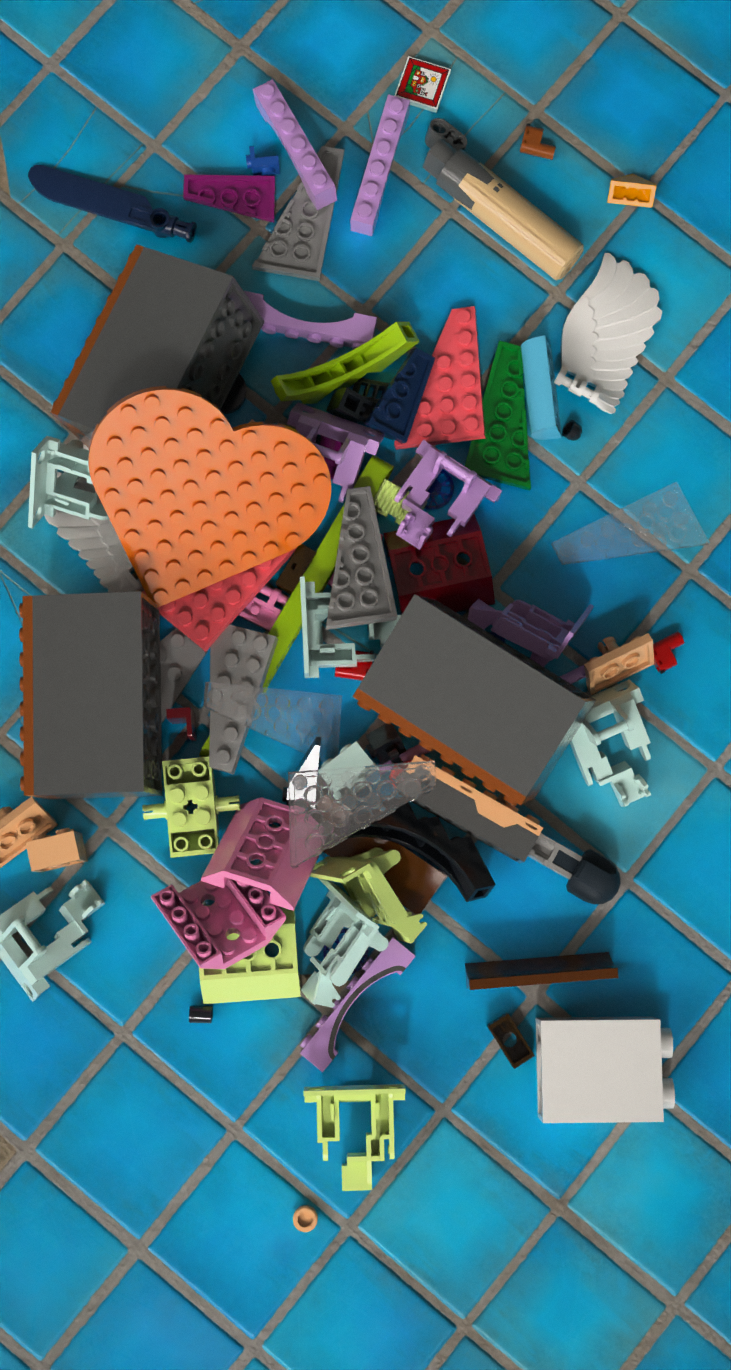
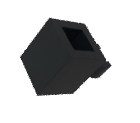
[365,723,406,767]

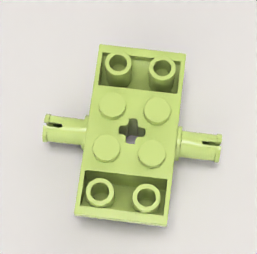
[142,756,241,858]

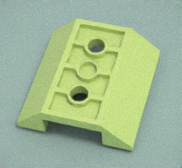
[199,905,301,1004]

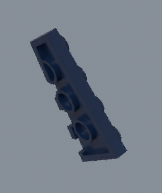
[364,348,435,443]

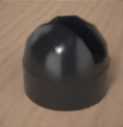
[562,420,582,441]

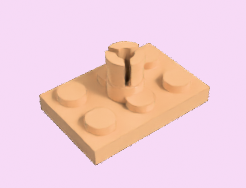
[584,633,654,695]
[0,797,58,868]

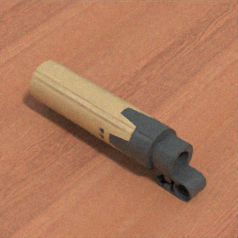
[422,118,584,281]

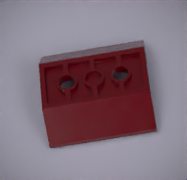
[383,514,495,615]

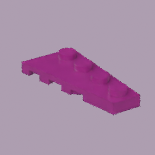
[183,174,276,223]

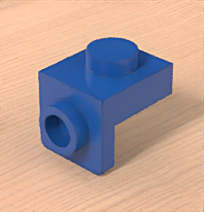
[246,146,280,176]

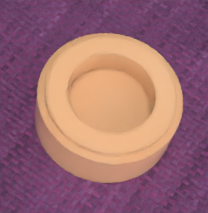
[293,1205,318,1232]

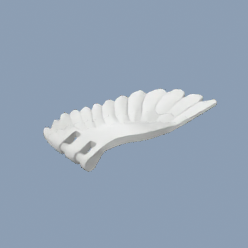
[554,253,663,414]
[44,443,144,592]

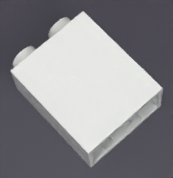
[535,1017,675,1123]

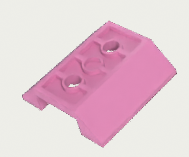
[201,797,329,911]
[151,879,286,969]

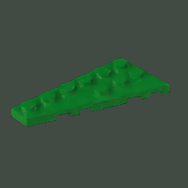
[465,341,531,491]

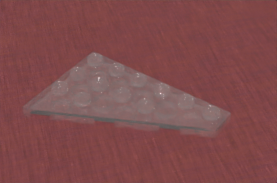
[288,761,437,868]

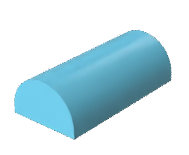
[521,335,562,440]

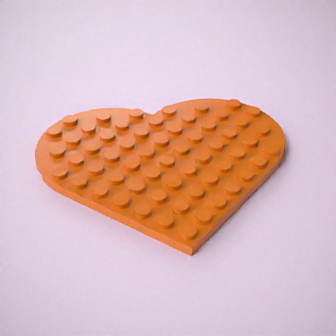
[88,386,331,608]

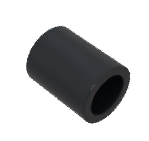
[189,1006,213,1023]

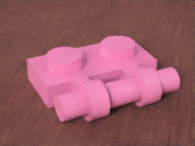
[238,585,289,632]

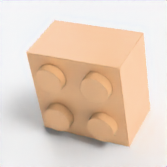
[25,828,88,873]

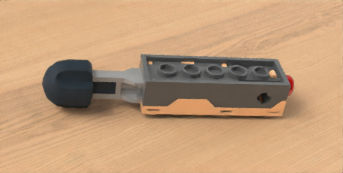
[389,754,621,904]

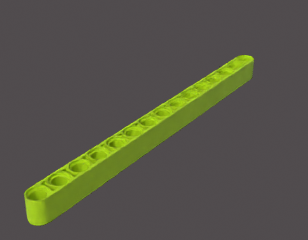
[199,455,394,757]

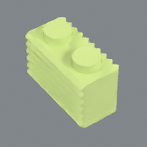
[373,479,428,525]

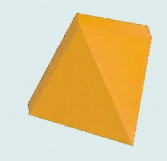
[607,174,657,208]

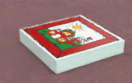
[394,56,451,113]

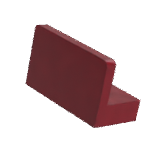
[166,707,197,741]

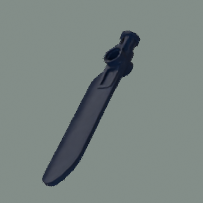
[28,165,197,243]

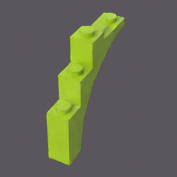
[270,321,420,404]

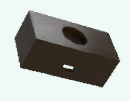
[276,544,317,595]
[486,1012,535,1069]

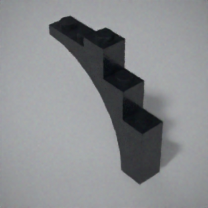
[340,797,496,902]

